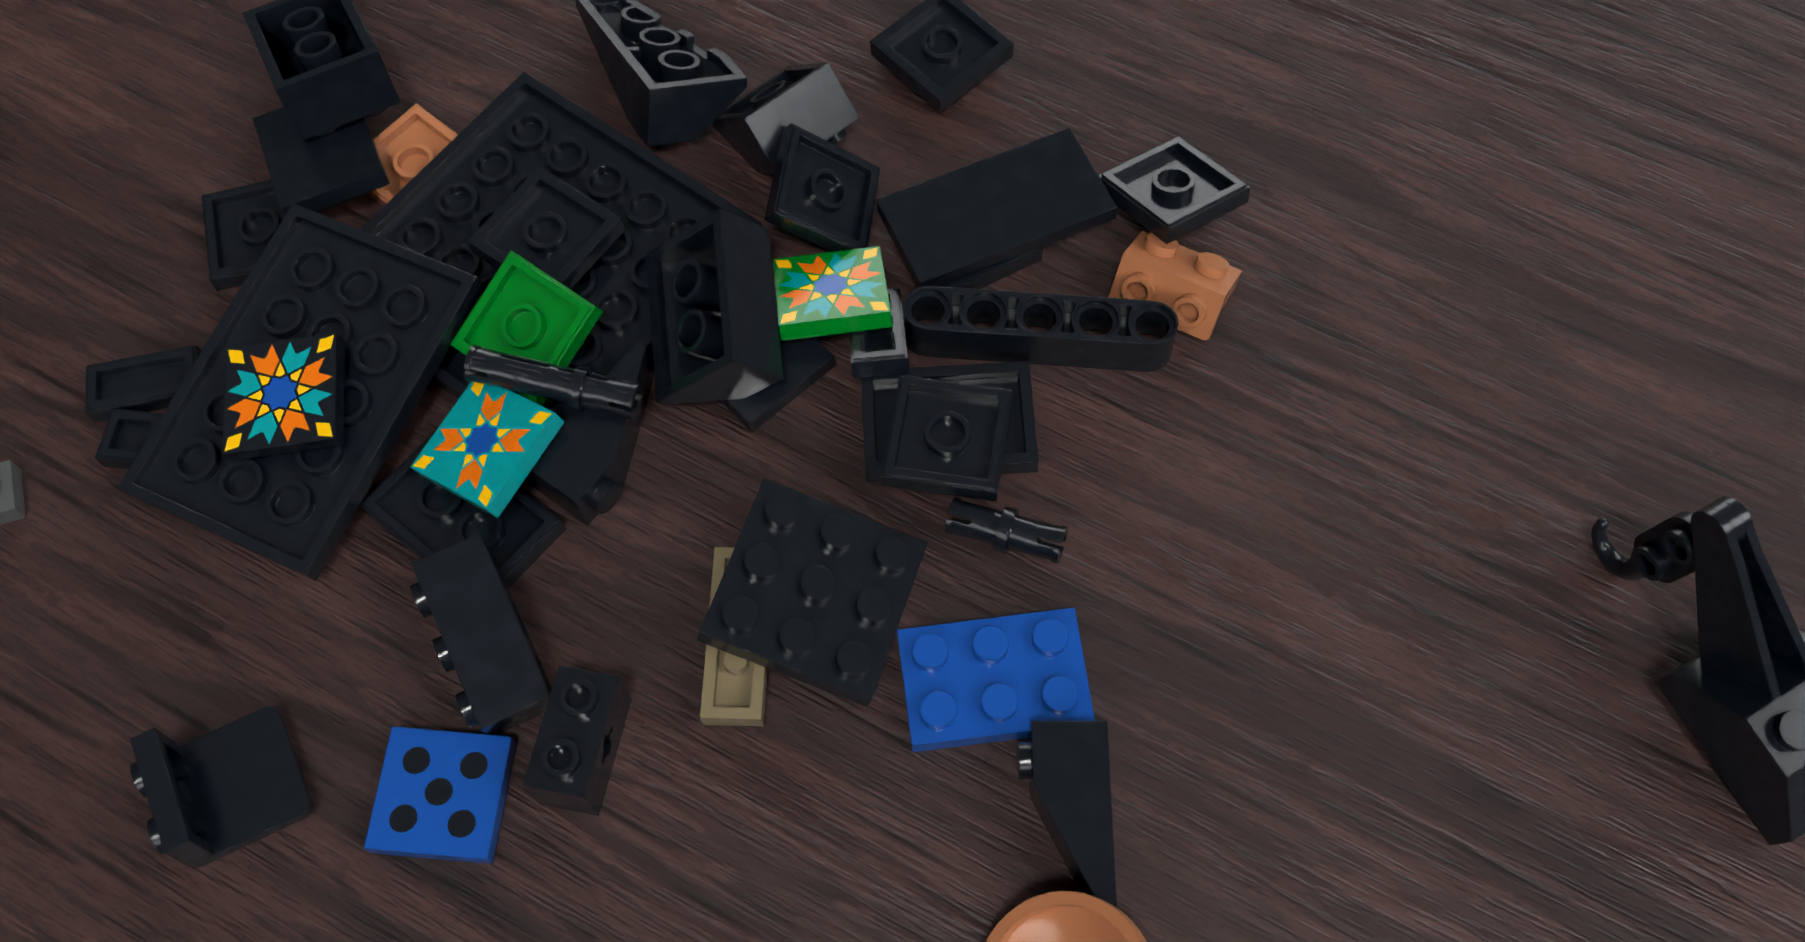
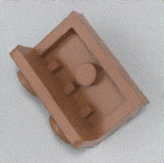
[1109,230,1242,341]

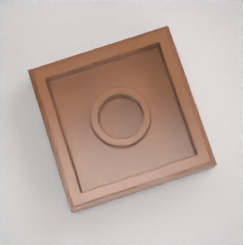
[368,103,458,206]

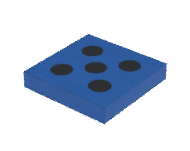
[364,726,517,864]

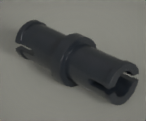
[945,497,1068,563]

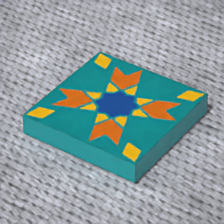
[410,382,564,518]

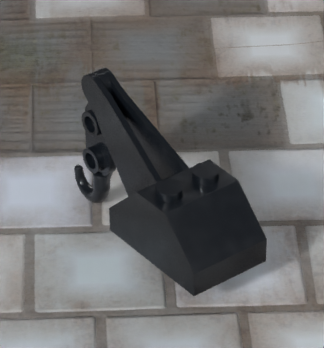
[1591,496,1805,845]

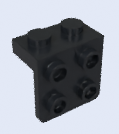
[130,707,313,869]

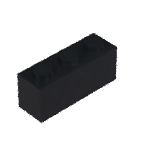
[410,533,552,735]

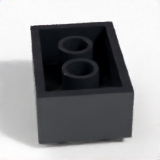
[243,0,401,141]

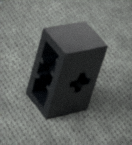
[523,665,632,816]

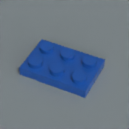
[897,607,1095,752]

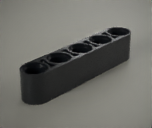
[903,286,1179,372]

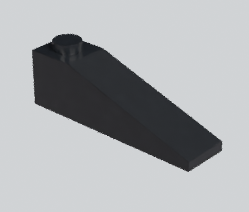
[576,0,748,148]

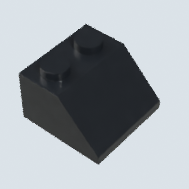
[712,62,859,174]

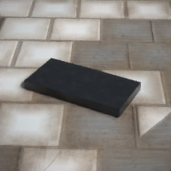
[876,128,1118,288]

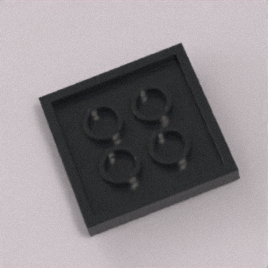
[697,478,927,707]

